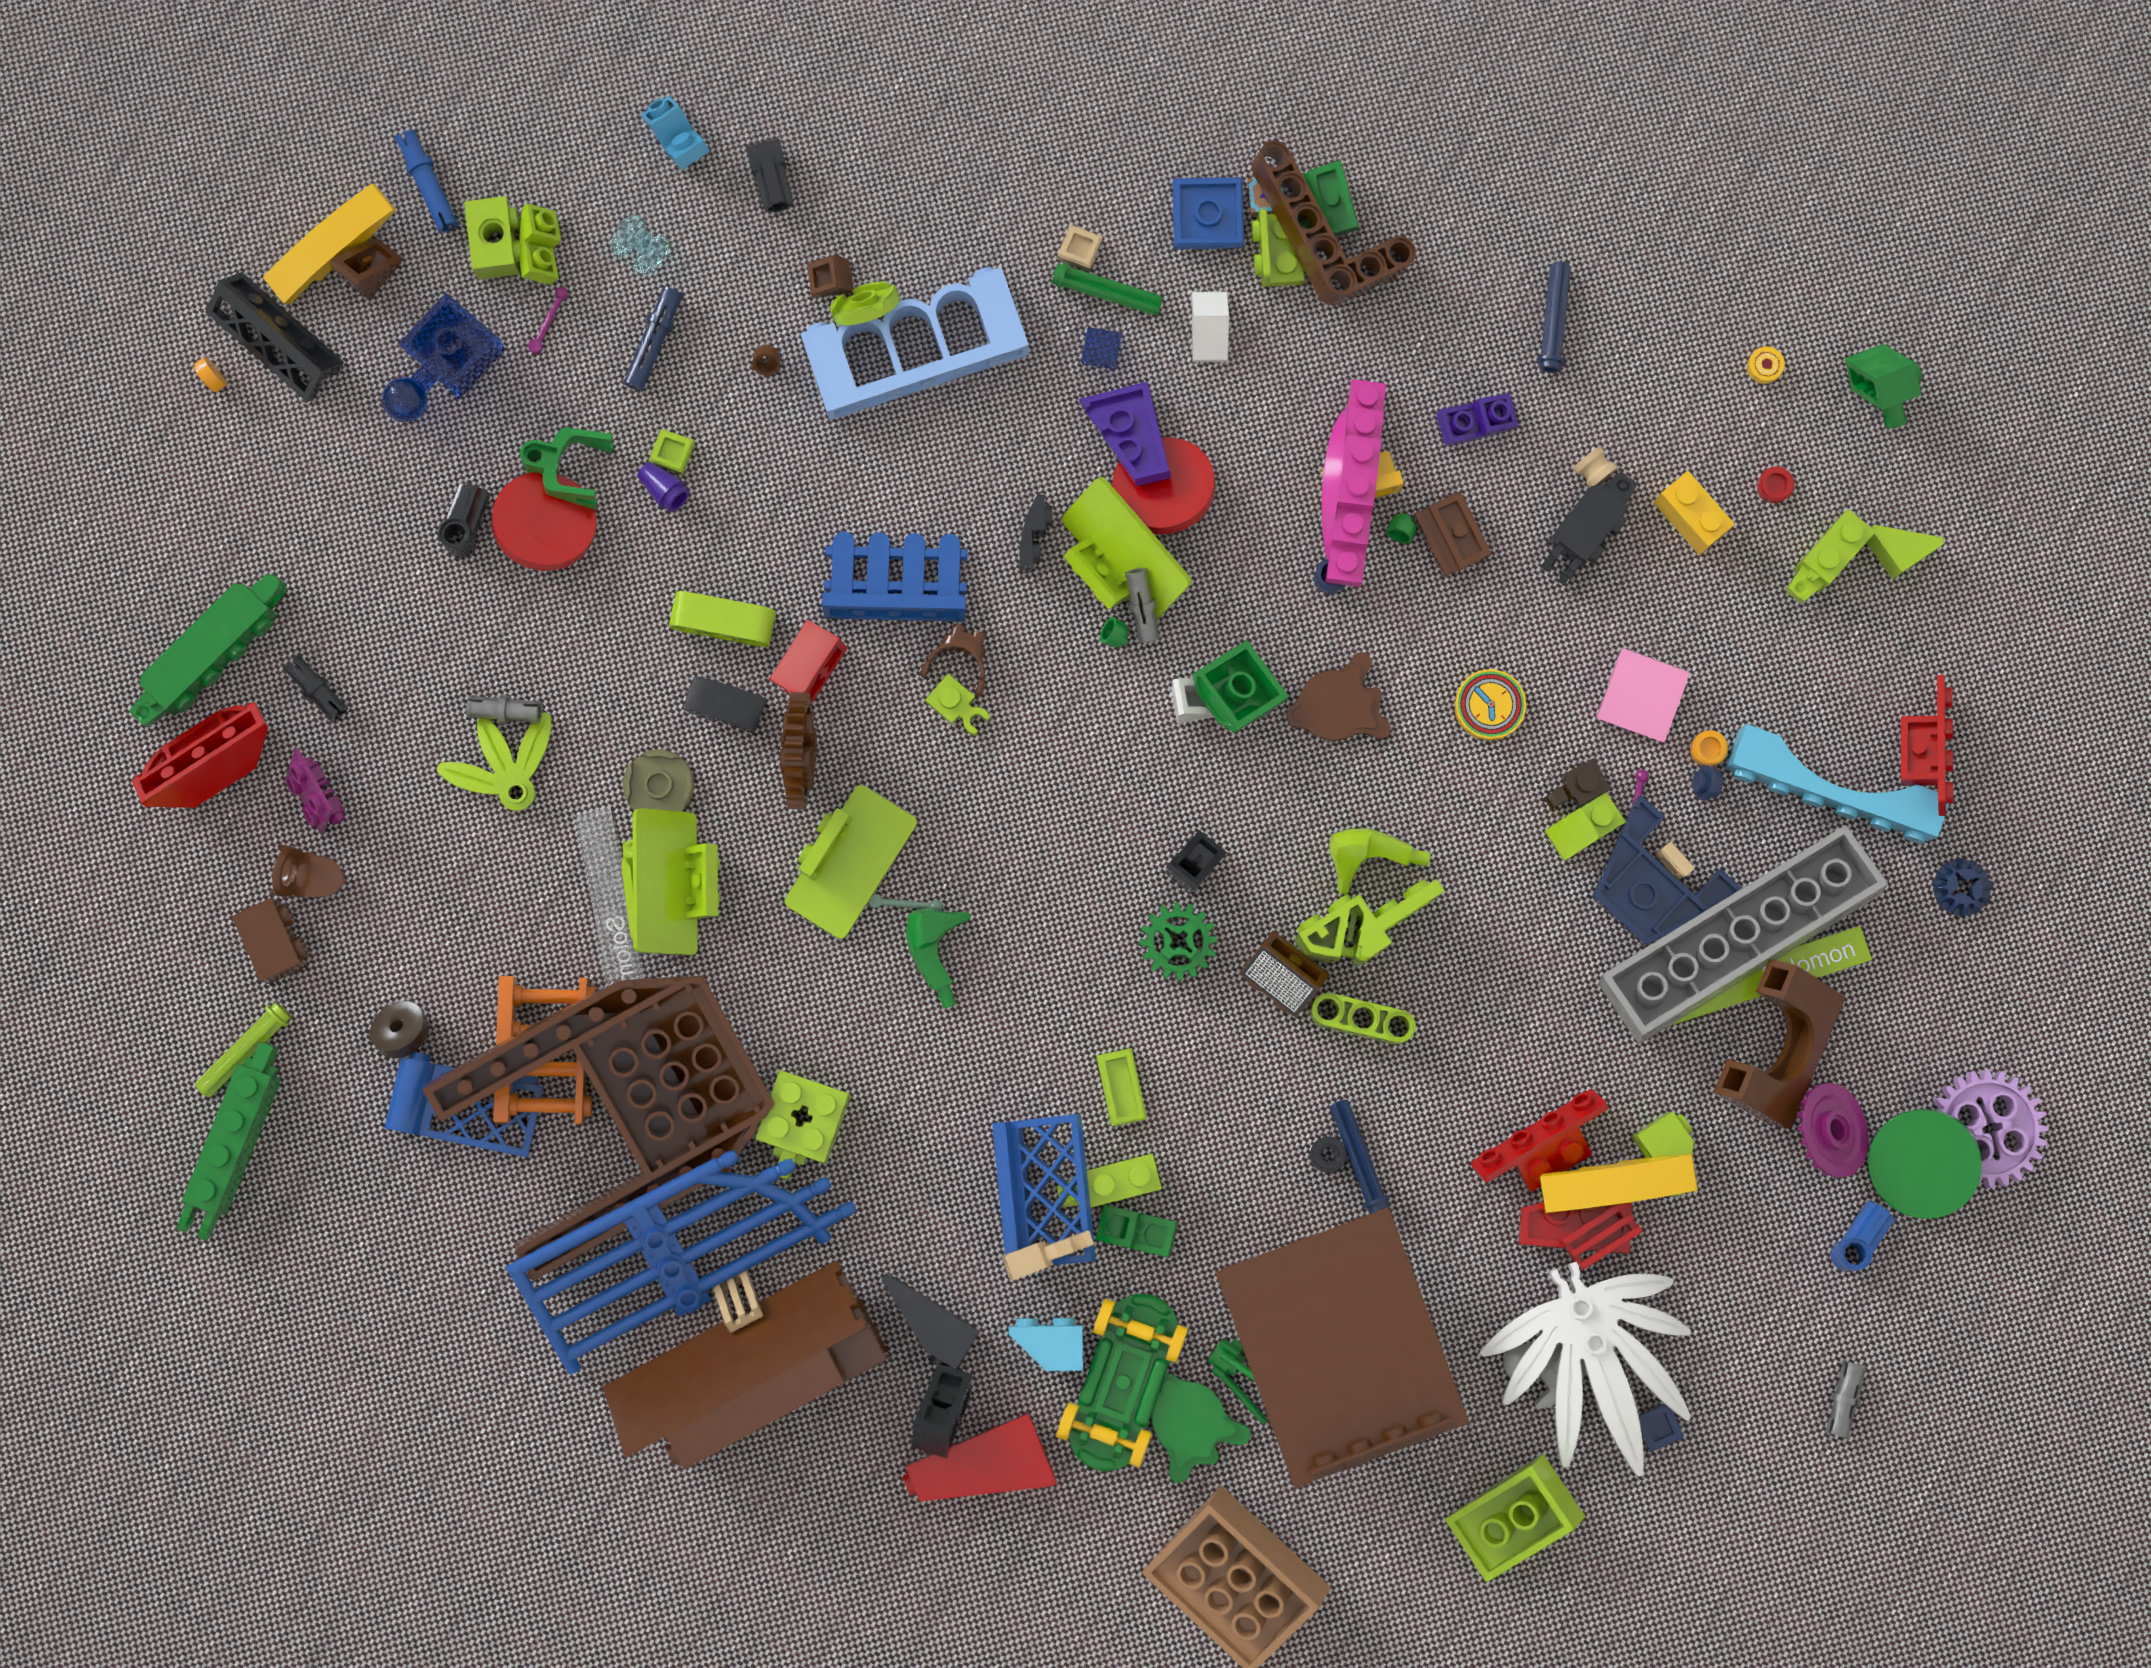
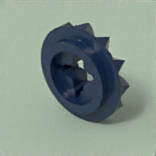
[1933,858,1993,916]

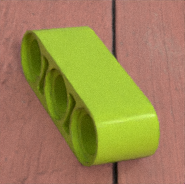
[668,591,776,647]
[1310,993,1415,1044]

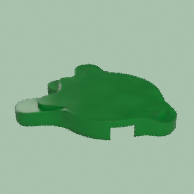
[1152,1373,1251,1483]

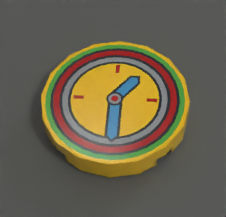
[1455,669,1527,740]

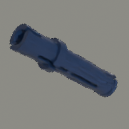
[623,286,683,392]

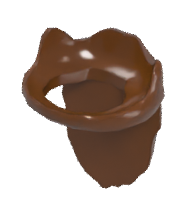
[269,844,345,898]

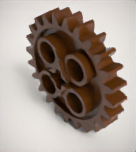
[780,692,817,810]

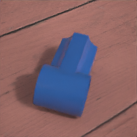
[1831,1201,1895,1272]

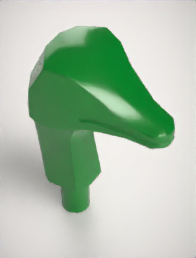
[906,908,971,1009]

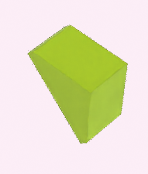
[1866,525,1944,579]

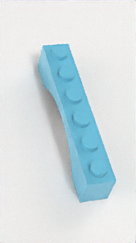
[1725,724,1949,844]

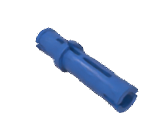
[395,129,459,233]

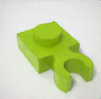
[925,674,990,736]

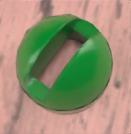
[1386,513,1417,544]
[1100,617,1130,648]

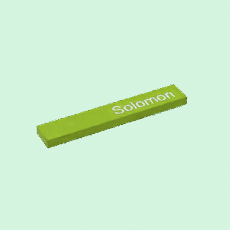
[1670,926,1872,1026]

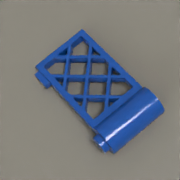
[384,1052,544,1157]

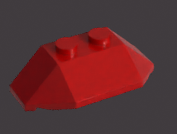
[132,702,269,808]

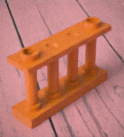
[493,976,596,1125]

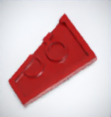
[1518,1202,1632,1254]

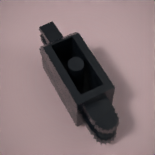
[1540,472,1637,585]

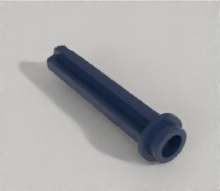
[1536,261,1571,373]
[1330,1100,1390,1214]

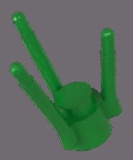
[1207,1338,1267,1424]

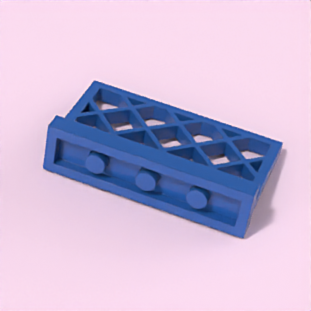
[992,1114,1096,1265]

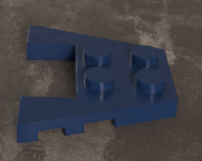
[1592,795,1742,946]

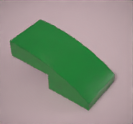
[1095,1204,1179,1258]

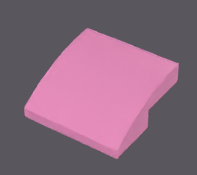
[1596,648,1689,742]

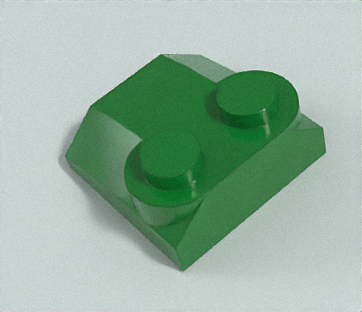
[1192,640,1289,733]

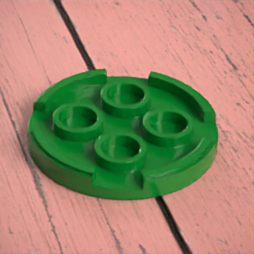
[1868,1109,1982,1219]

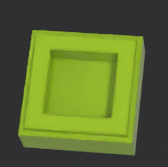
[649,429,695,475]

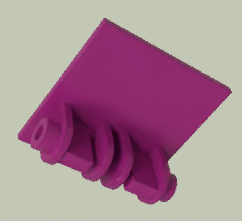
[285,748,345,835]

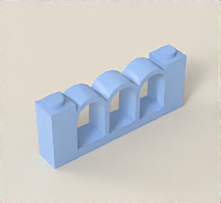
[800,267,1029,421]

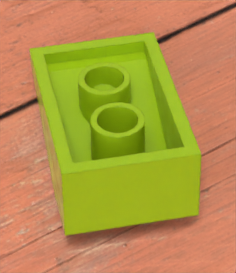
[1445,1454,1586,1582]

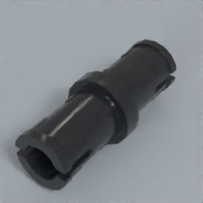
[283,655,349,723]

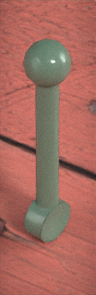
[868,894,943,911]

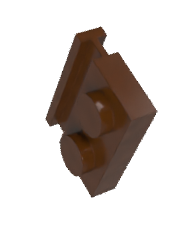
[1413,491,1492,578]

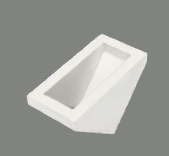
[1192,292,1229,362]
[1171,678,1214,723]

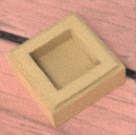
[1057,225,1103,272]
[1655,842,1695,880]

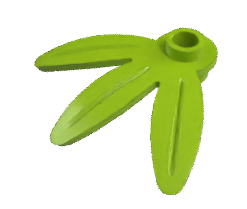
[437,712,551,811]

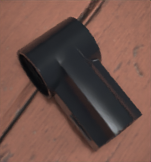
[745,138,793,213]
[438,483,491,558]

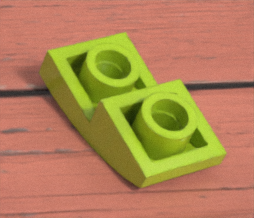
[519,203,561,285]

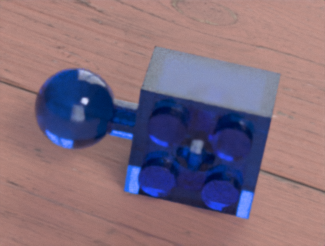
[382,293,506,422]

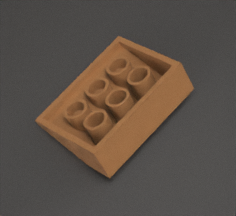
[1141,1485,1331,1668]

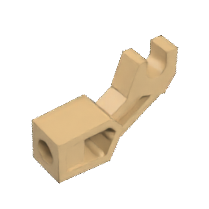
[1001,1230,1094,1281]

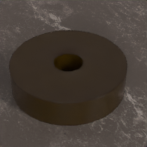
[370,1001,430,1058]

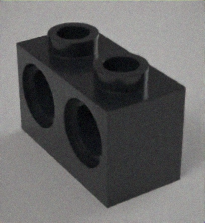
[911,1364,973,1458]

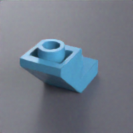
[640,96,710,170]

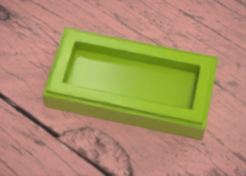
[1096,1048,1147,1127]

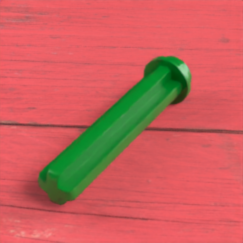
[1052,262,1162,315]

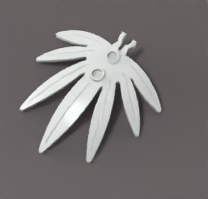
[1480,1262,1691,1476]

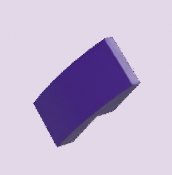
[1436,393,1519,447]

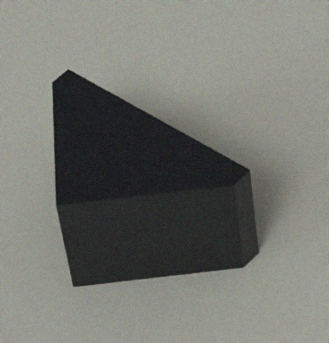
[1164,830,1227,895]

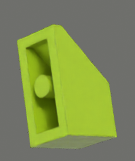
[1631,1111,1694,1197]

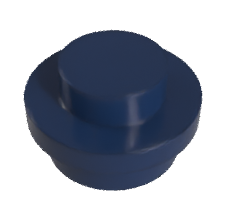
[1692,765,1723,801]

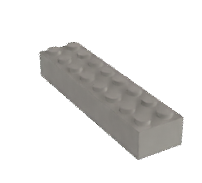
[1599,825,1888,1044]

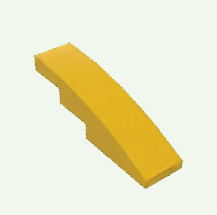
[263,183,396,304]
[1540,1153,1698,1213]

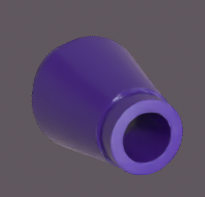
[637,462,689,512]

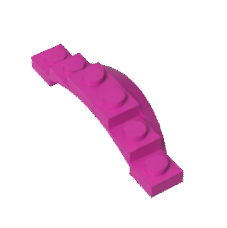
[1322,379,1386,587]

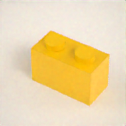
[1653,471,1735,556]

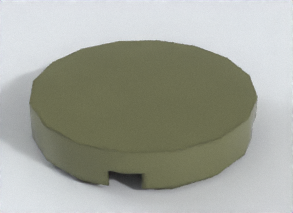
[622,749,695,812]

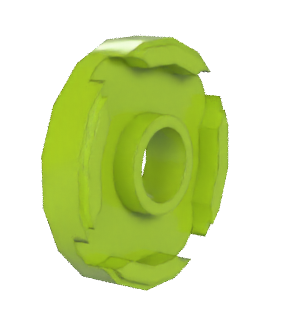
[830,281,900,326]

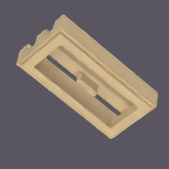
[713,1270,764,1333]

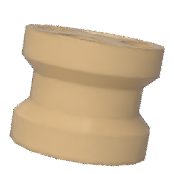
[1573,446,1618,488]

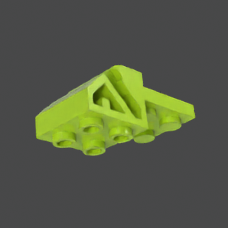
[1293,879,1445,966]

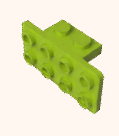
[1062,477,1192,620]
[785,785,917,939]
[632,808,720,955]

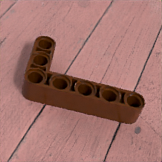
[1251,140,1416,306]

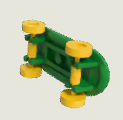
[1056,1293,1189,1472]

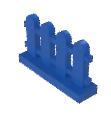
[822,531,968,622]

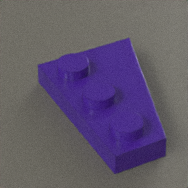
[1079,381,1171,486]

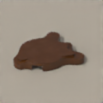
[1286,652,1391,742]

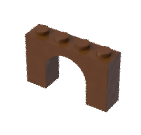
[1714,958,1846,1130]

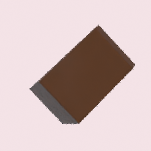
[331,238,403,301]

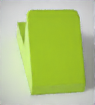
[1544,792,1626,861]

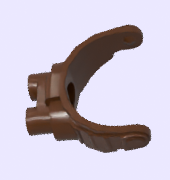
[920,624,986,697]

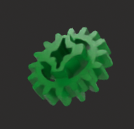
[1139,902,1218,981]

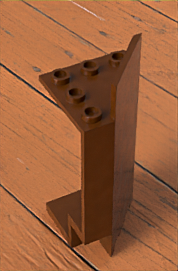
[602,1260,891,1470]

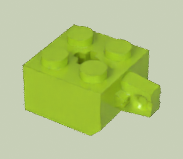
[755,1070,851,1180]

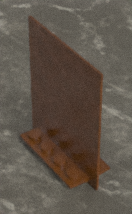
[1215,1208,1470,1488]

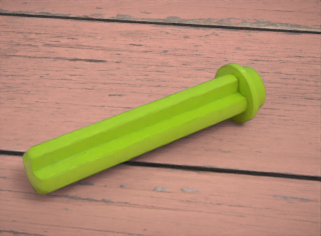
[195,1002,291,1098]

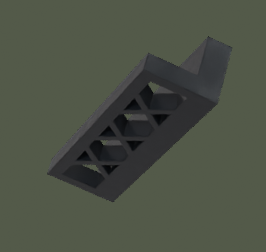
[205,272,344,402]

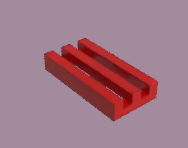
[1560,1203,1643,1271]

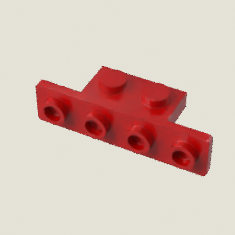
[1901,675,1953,816]
[1470,1089,1609,1192]

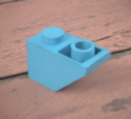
[1009,1318,1083,1371]

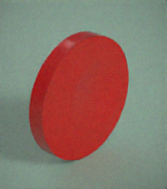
[1112,437,1216,534]
[492,472,597,571]

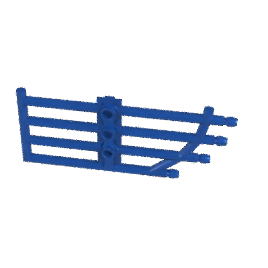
[505,1150,857,1375]

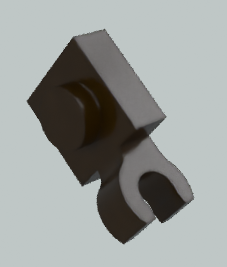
[1544,758,1611,810]

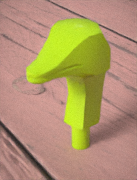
[1329,828,1430,895]

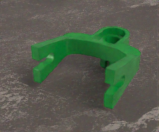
[520,427,614,510]

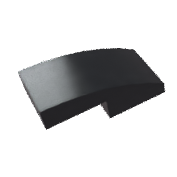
[1019,495,1053,573]
[682,676,767,733]

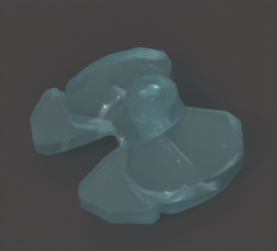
[612,215,670,275]

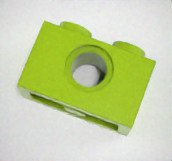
[464,196,521,280]

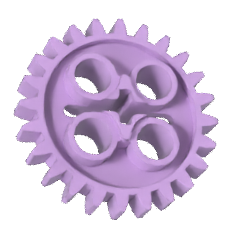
[1933,1070,2049,1188]

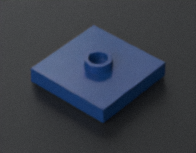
[1172,177,1244,250]

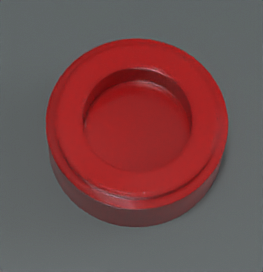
[1757,466,1795,504]

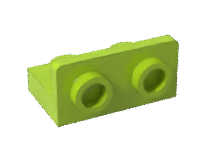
[1252,209,1304,287]

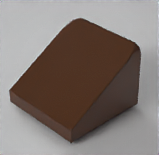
[807,254,854,299]

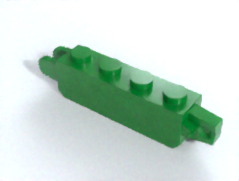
[129,573,288,728]
[177,1042,280,1241]

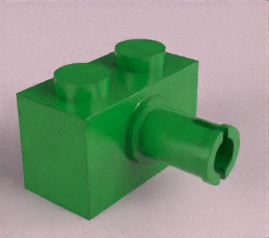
[1845,344,1922,428]

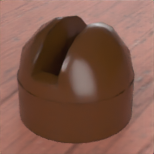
[752,344,781,376]

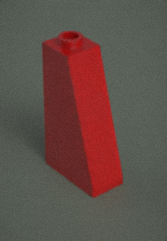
[902,1412,1057,1502]

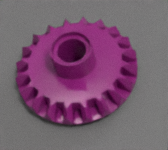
[1797,1083,1868,1178]

